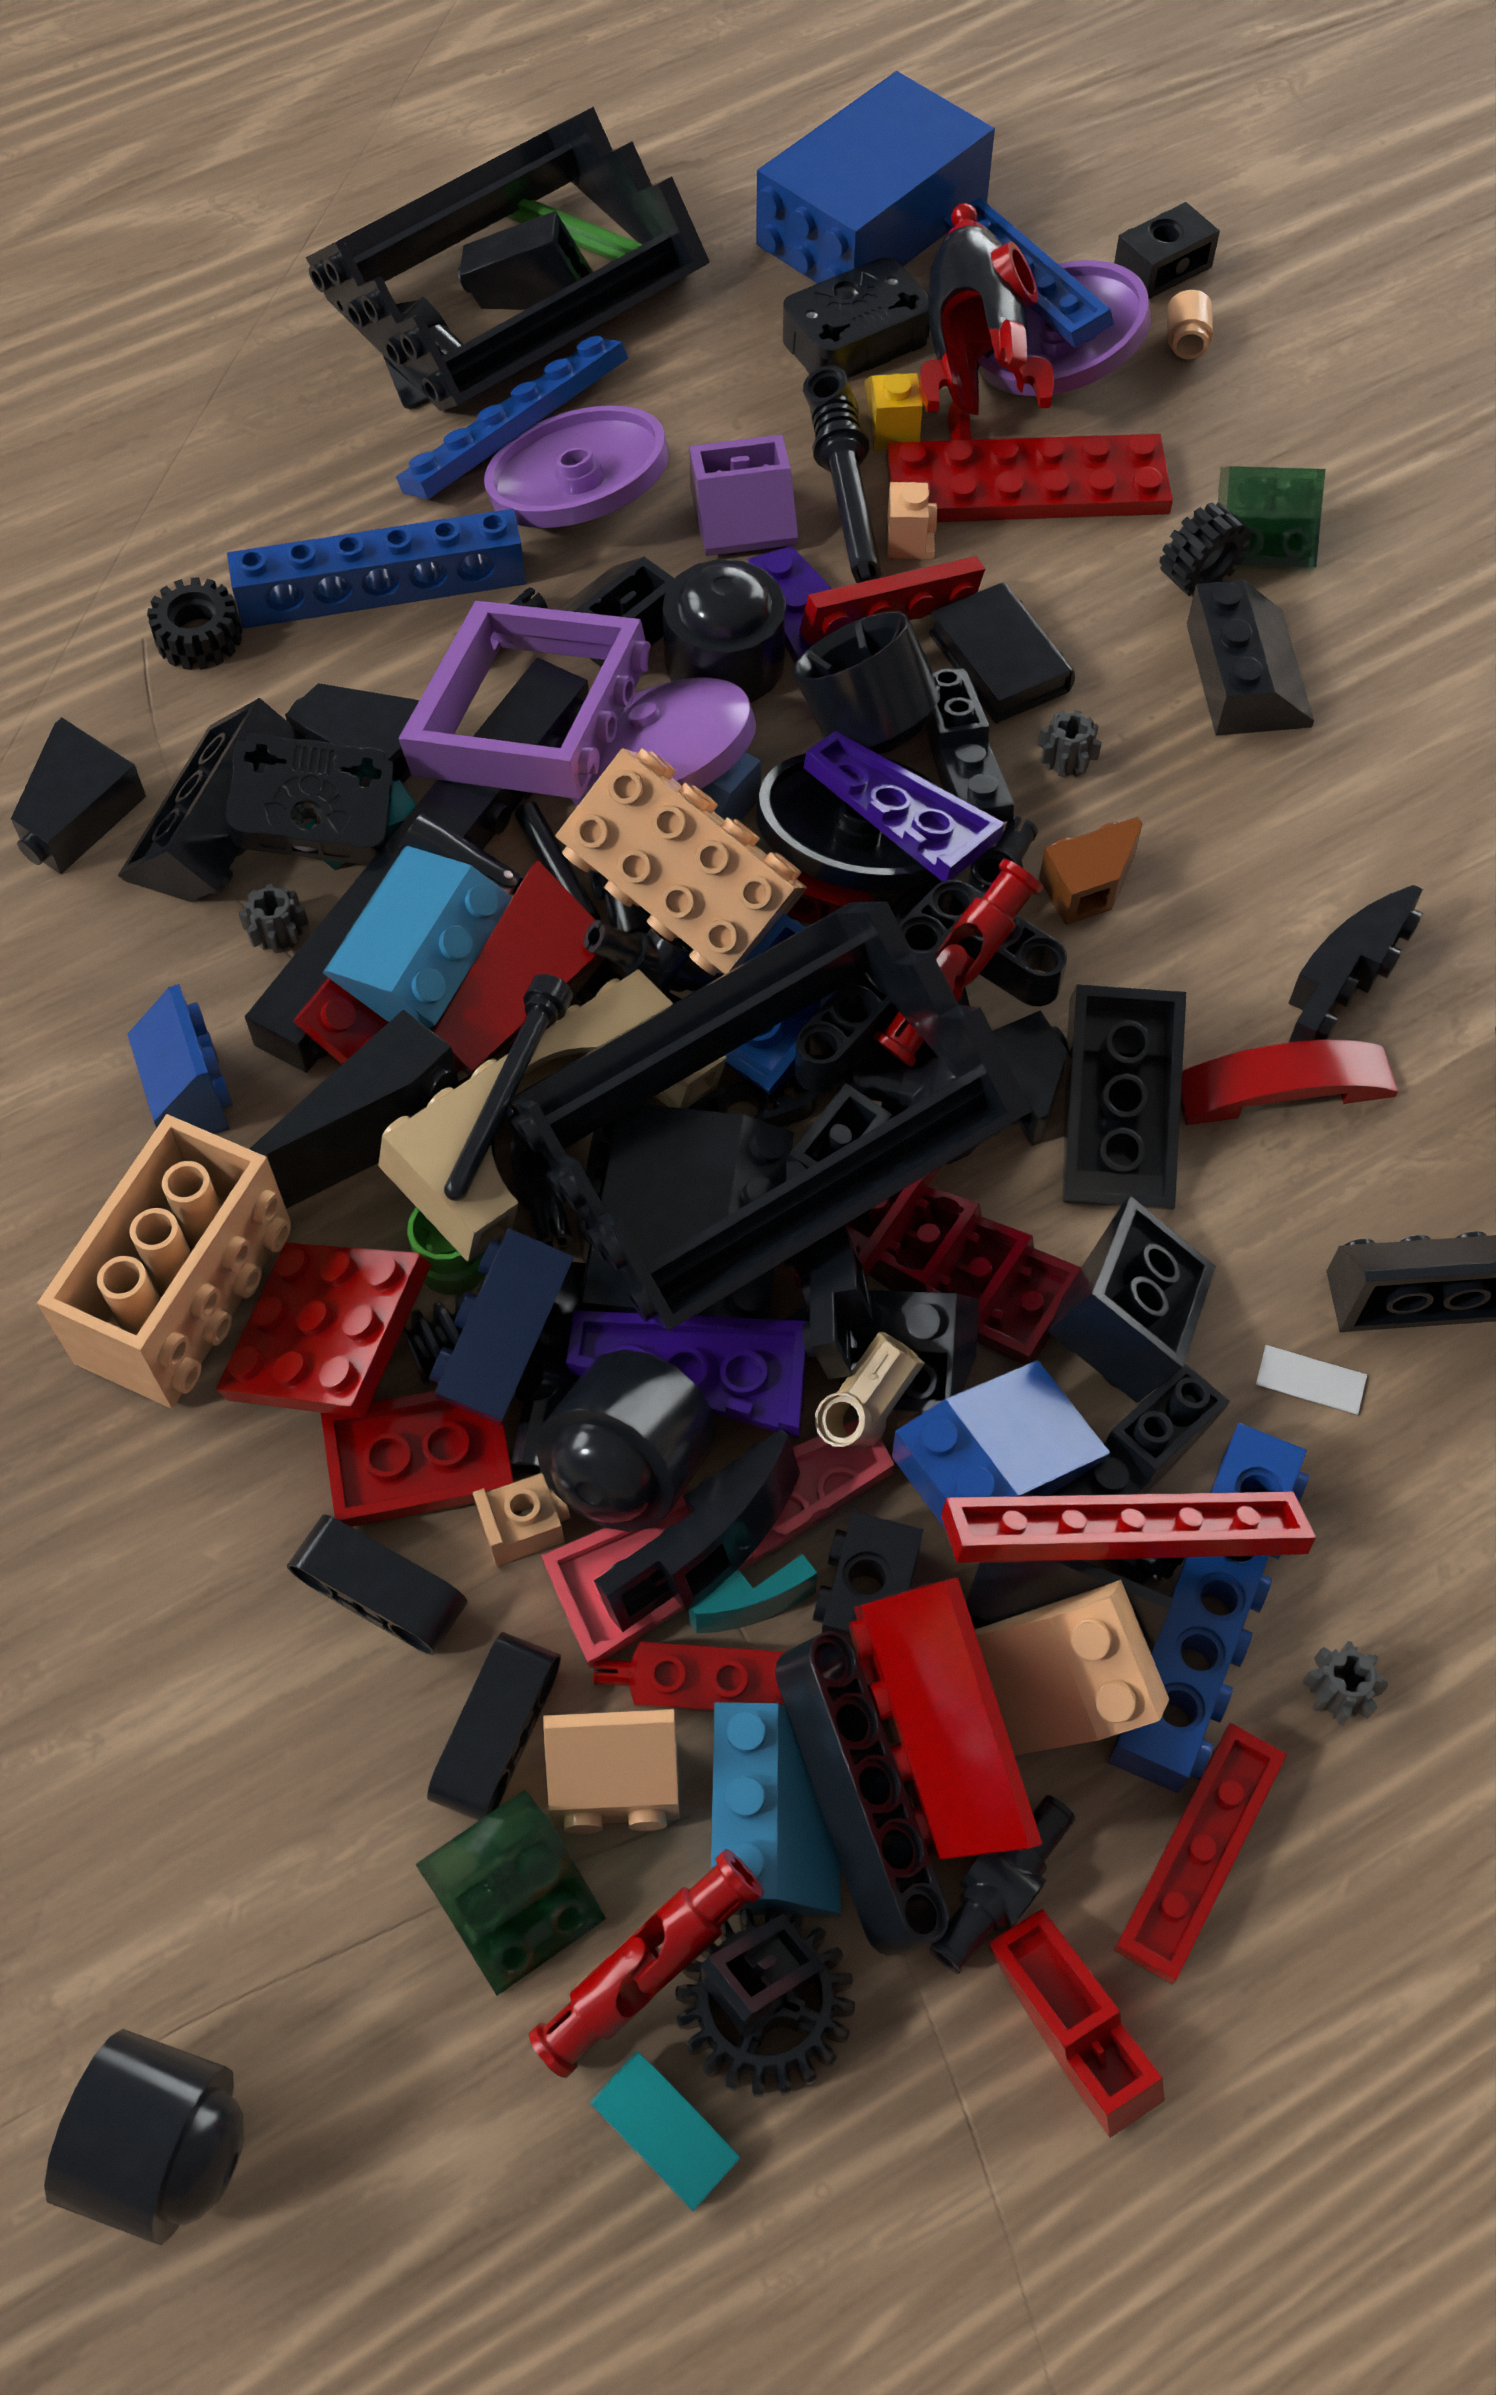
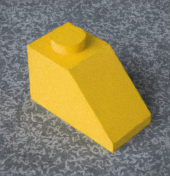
[865,373,923,451]

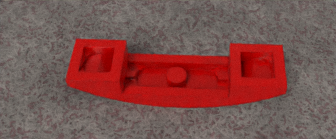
[1181,1040,1398,1125]

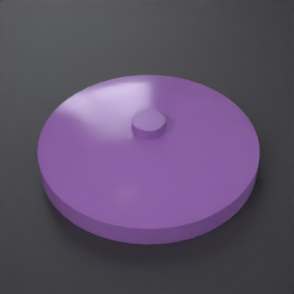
[978,260,1151,396]
[484,405,669,528]
[570,678,756,806]

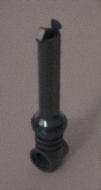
[803,366,882,583]

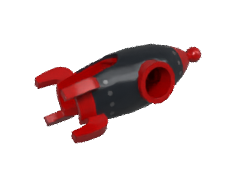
[919,203,1054,440]

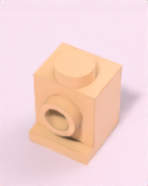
[887,482,937,559]
[472,1473,571,1567]

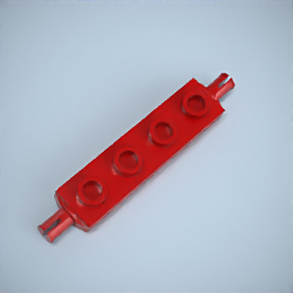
[593,1641,884,1724]

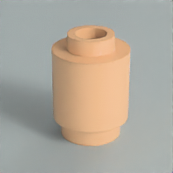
[1167,290,1213,359]

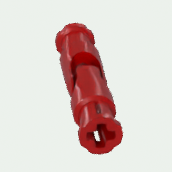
[872,859,1044,1067]
[529,1849,764,2078]

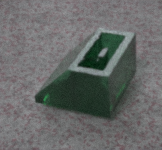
[1218,466,1326,568]
[415,1790,607,1996]

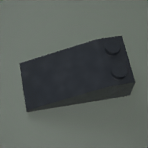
[1063,984,1187,1210]
[249,1010,459,1209]

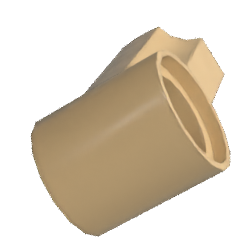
[815,1332,925,1448]

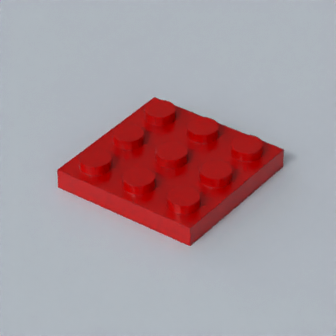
[215,1242,431,1418]

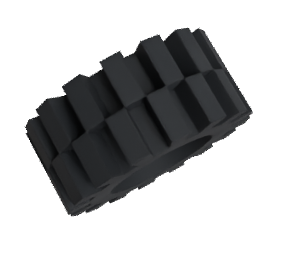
[1159,502,1252,597]
[147,577,242,670]

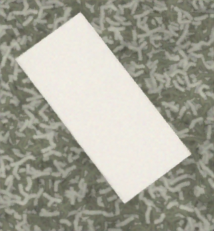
[1256,1345,1367,1415]

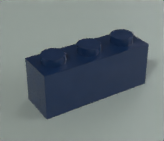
[429,1228,574,1425]

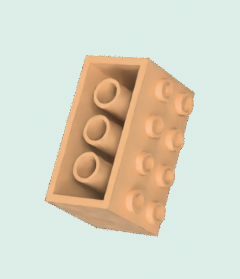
[555,748,808,976]
[37,1114,291,1409]

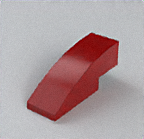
[988,1908,1165,2138]

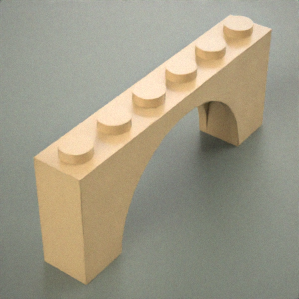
[378,969,727,1262]

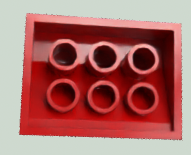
[849,1577,1042,1859]

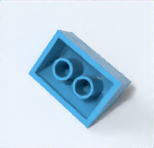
[323,846,513,1029]
[711,1703,841,1916]

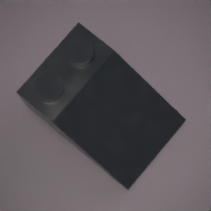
[1048,1196,1216,1403]

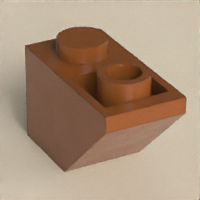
[1039,817,1143,925]

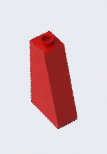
[434,860,600,1076]

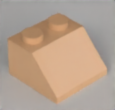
[543,1709,680,1834]

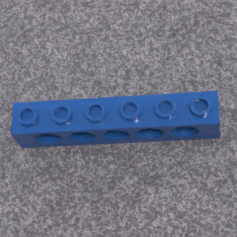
[227,509,526,629]
[1108,1422,1310,1794]

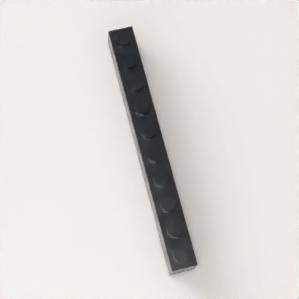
[244,657,589,1073]

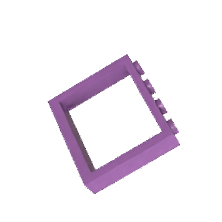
[398,601,651,799]

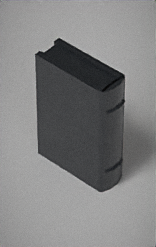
[929,582,1075,724]

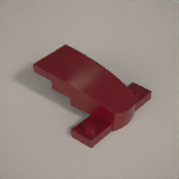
[793,1165,1081,1365]

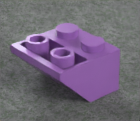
[689,435,798,556]

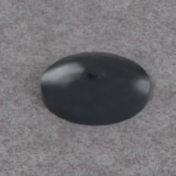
[756,753,939,892]

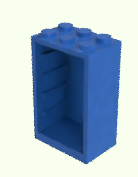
[756,71,995,295]

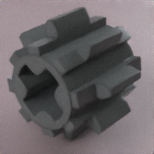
[1038,710,1102,777]
[239,884,309,953]
[1303,1641,1388,1725]

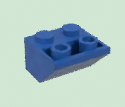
[127,984,233,1134]

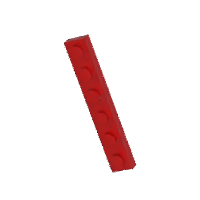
[941,1492,1316,1563]

